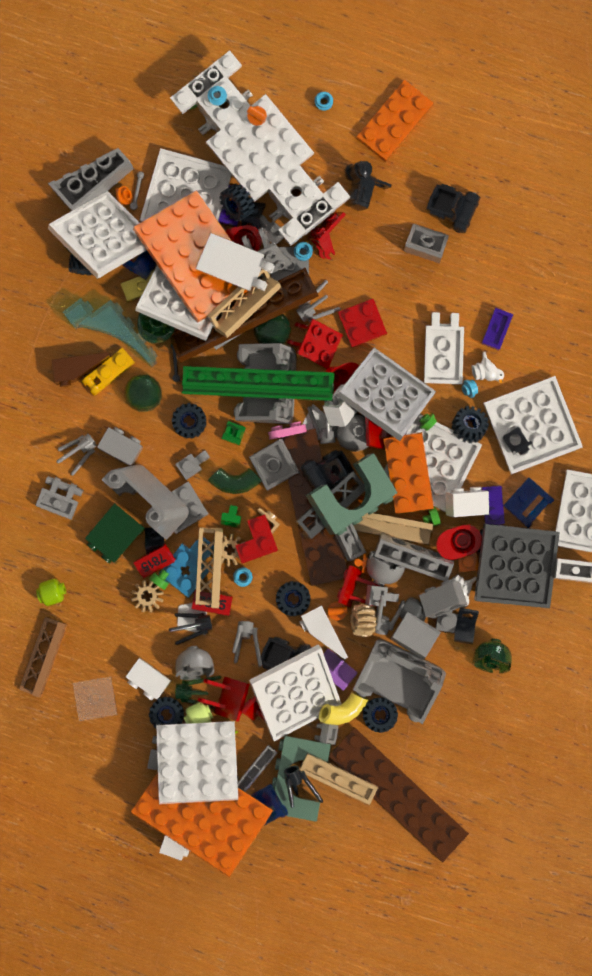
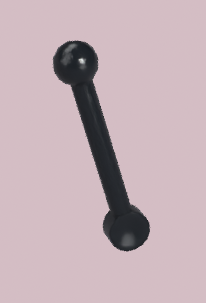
[170,343,180,382]

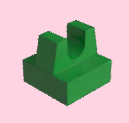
[221,421,246,446]
[221,505,241,528]

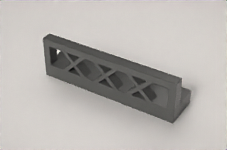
[295,471,365,539]

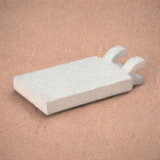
[196,233,275,291]
[424,312,464,384]

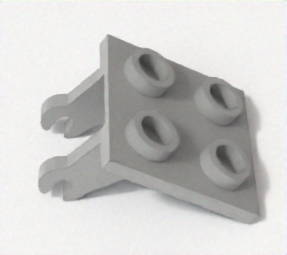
[242,228,292,279]

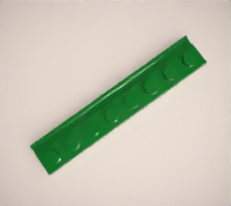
[182,366,334,401]

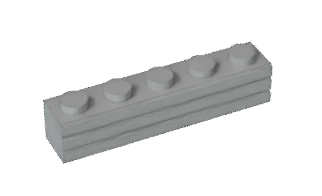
[237,745,278,792]

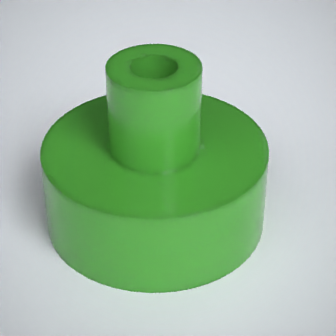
[422,507,441,527]
[149,570,169,590]

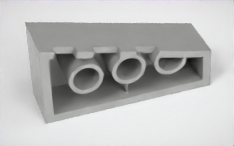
[48,148,134,211]

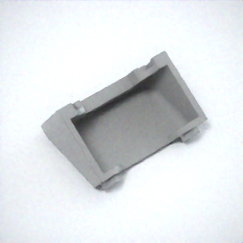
[234,343,297,424]
[102,464,189,540]
[353,639,446,724]

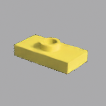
[121,270,155,302]

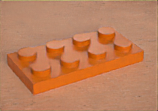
[357,80,434,162]
[384,432,434,514]

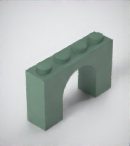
[306,453,398,536]
[268,735,331,822]

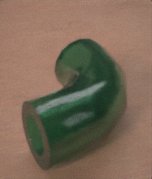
[208,467,262,494]

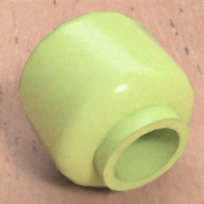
[184,702,214,724]

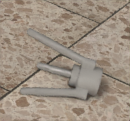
[296,280,340,322]
[307,401,337,444]
[56,434,97,476]
[375,595,404,635]
[232,621,262,667]

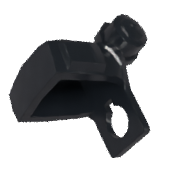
[344,161,392,211]
[426,184,481,233]
[300,450,355,490]
[261,636,312,671]

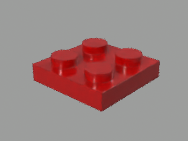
[338,299,387,348]

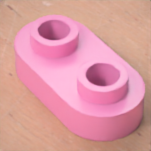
[268,421,307,439]

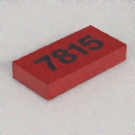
[133,544,176,579]
[191,590,233,616]

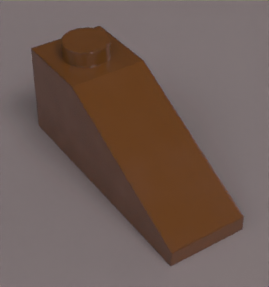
[52,352,110,387]

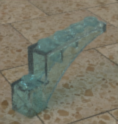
[63,298,158,367]

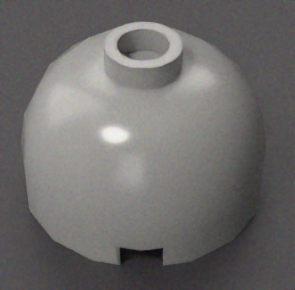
[336,413,369,452]
[366,551,405,586]
[175,646,214,681]

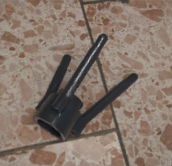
[169,613,212,645]
[284,765,323,808]

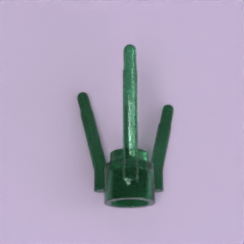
[175,676,221,709]

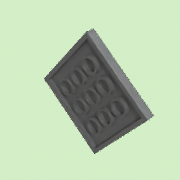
[474,524,560,608]

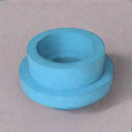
[208,86,227,106]
[314,92,333,111]
[294,242,313,261]
[462,379,478,398]
[233,567,253,587]

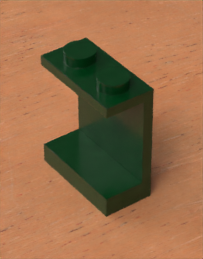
[85,503,145,564]

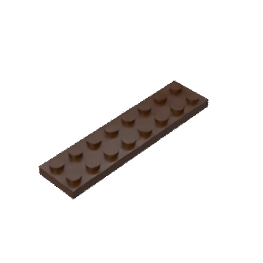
[168,268,319,363]
[279,428,347,586]
[329,727,469,862]

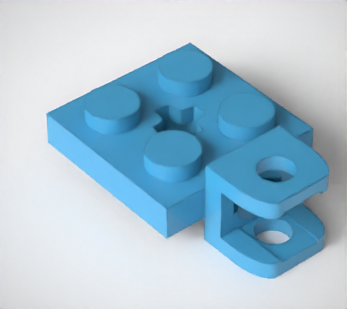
[159,537,214,598]

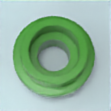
[419,413,437,431]

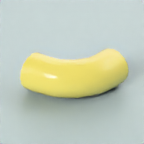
[319,691,368,725]

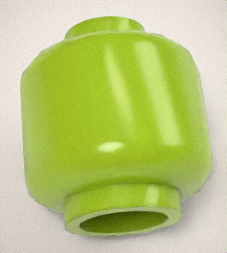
[36,579,66,606]

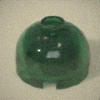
[137,313,175,344]
[253,314,291,345]
[124,374,162,412]
[473,639,512,673]

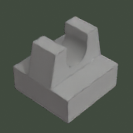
[314,723,339,745]

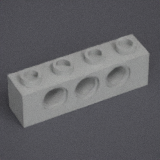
[374,533,454,581]

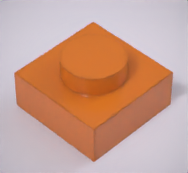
[458,552,478,572]

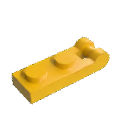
[81,348,135,396]

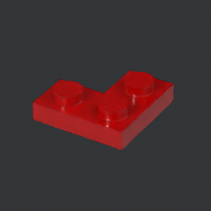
[235,515,278,564]

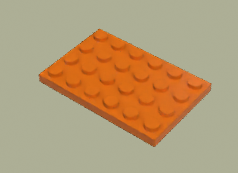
[133,190,248,323]
[131,772,273,878]

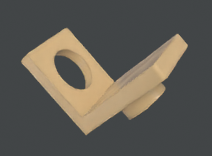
[257,508,280,534]

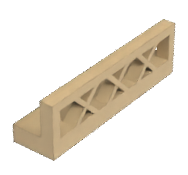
[207,269,281,338]
[354,513,433,544]
[195,527,223,608]
[299,753,378,805]

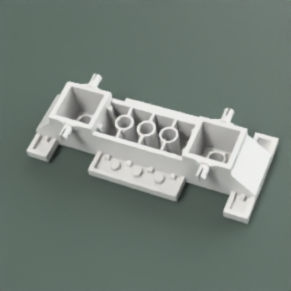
[170,50,350,246]

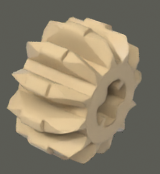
[221,534,244,567]
[131,580,164,613]
[350,604,377,637]

